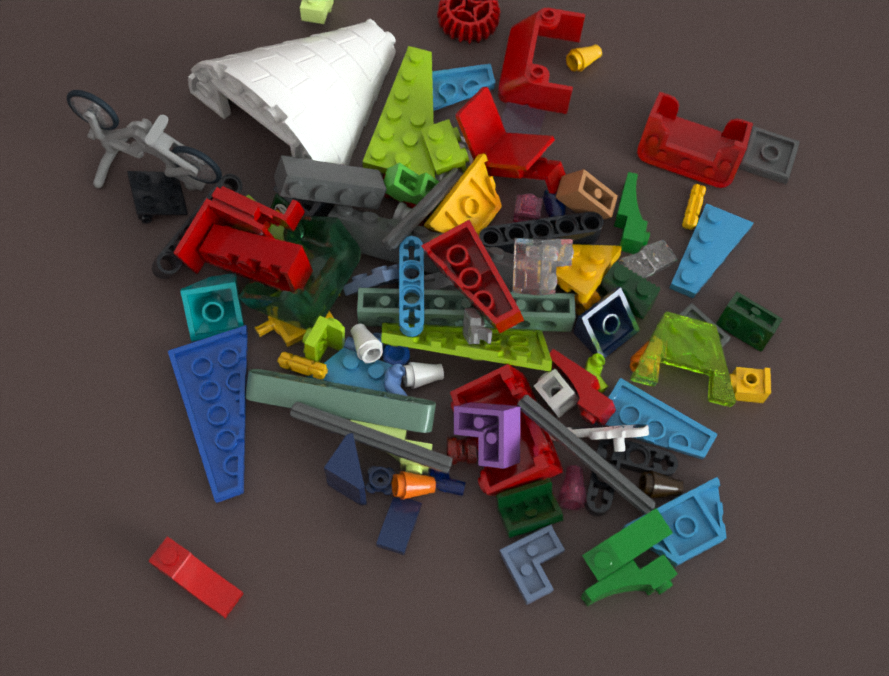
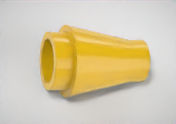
[566,44,602,72]

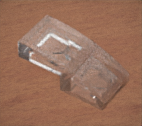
[619,240,678,278]

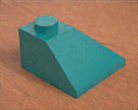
[180,273,244,341]

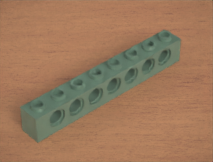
[357,288,575,332]

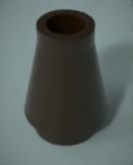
[639,470,684,498]

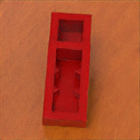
[550,349,616,425]
[148,536,243,618]

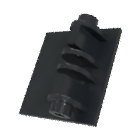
[127,171,188,224]

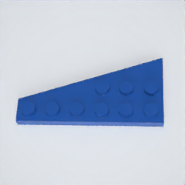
[168,325,248,503]

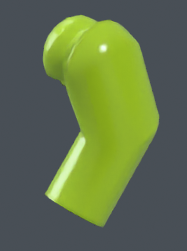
[585,353,609,393]

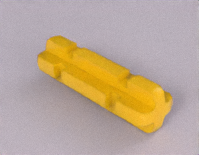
[682,184,706,230]
[277,352,328,380]

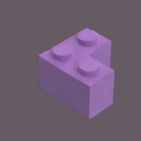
[454,402,520,469]

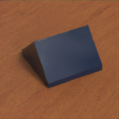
[573,287,640,358]
[324,433,367,506]

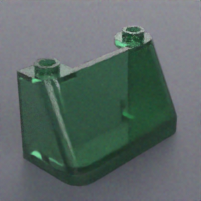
[239,216,361,330]

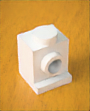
[533,369,579,418]

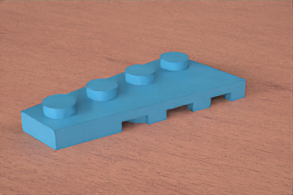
[432,64,495,111]
[669,203,753,298]
[592,378,718,460]

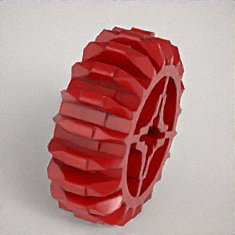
[437,0,501,45]

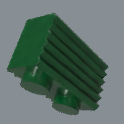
[598,261,660,320]

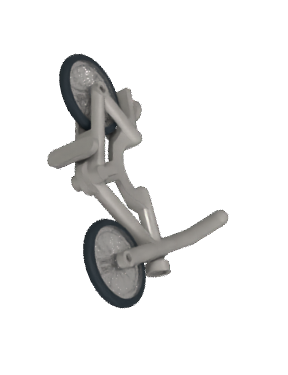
[66,90,222,191]

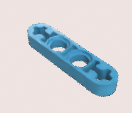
[399,236,424,337]

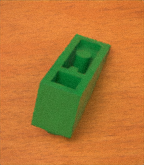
[582,508,673,581]

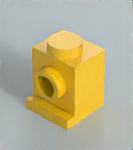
[727,367,771,403]

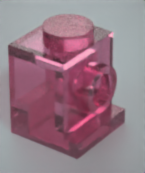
[512,194,543,223]

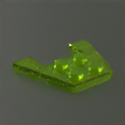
[630,311,736,407]

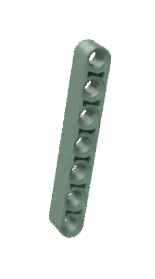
[245,369,436,433]

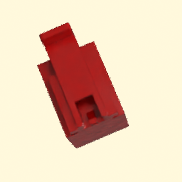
[455,87,566,194]
[174,186,305,274]

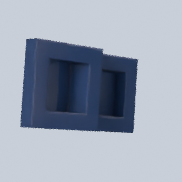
[376,497,422,555]

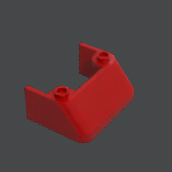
[498,8,585,114]

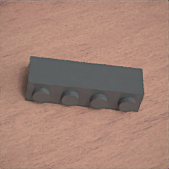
[274,155,387,210]

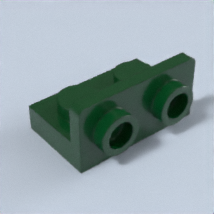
[716,292,783,352]

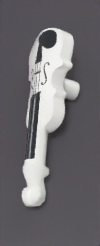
[550,424,649,452]

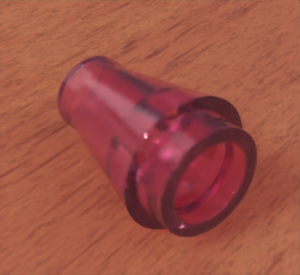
[558,465,587,510]

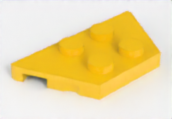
[424,154,502,236]
[545,244,622,304]

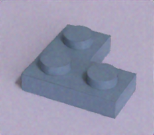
[343,264,417,296]
[499,525,565,605]

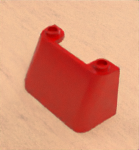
[637,91,753,188]
[450,364,563,496]

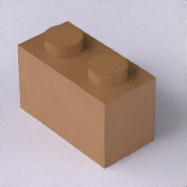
[556,169,618,220]

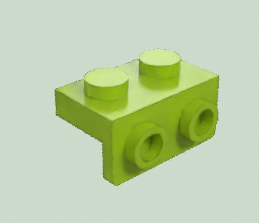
[421,119,470,175]
[302,316,345,363]

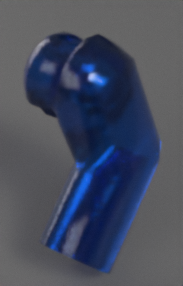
[429,468,466,496]

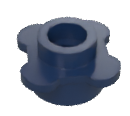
[365,466,395,495]

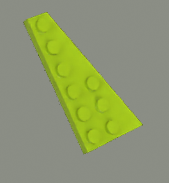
[362,46,435,178]
[381,323,552,372]

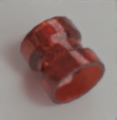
[447,436,477,465]

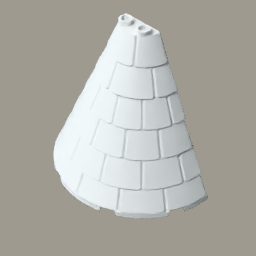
[188,19,396,166]

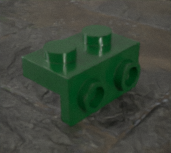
[496,478,563,538]

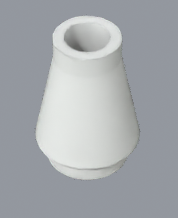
[350,324,383,363]
[402,362,444,389]

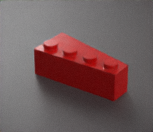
[421,220,524,333]
[199,224,313,298]

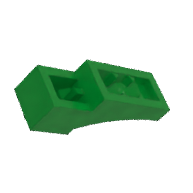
[613,172,650,255]
[580,554,677,606]

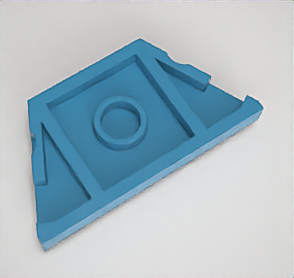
[307,347,393,392]
[622,477,727,567]

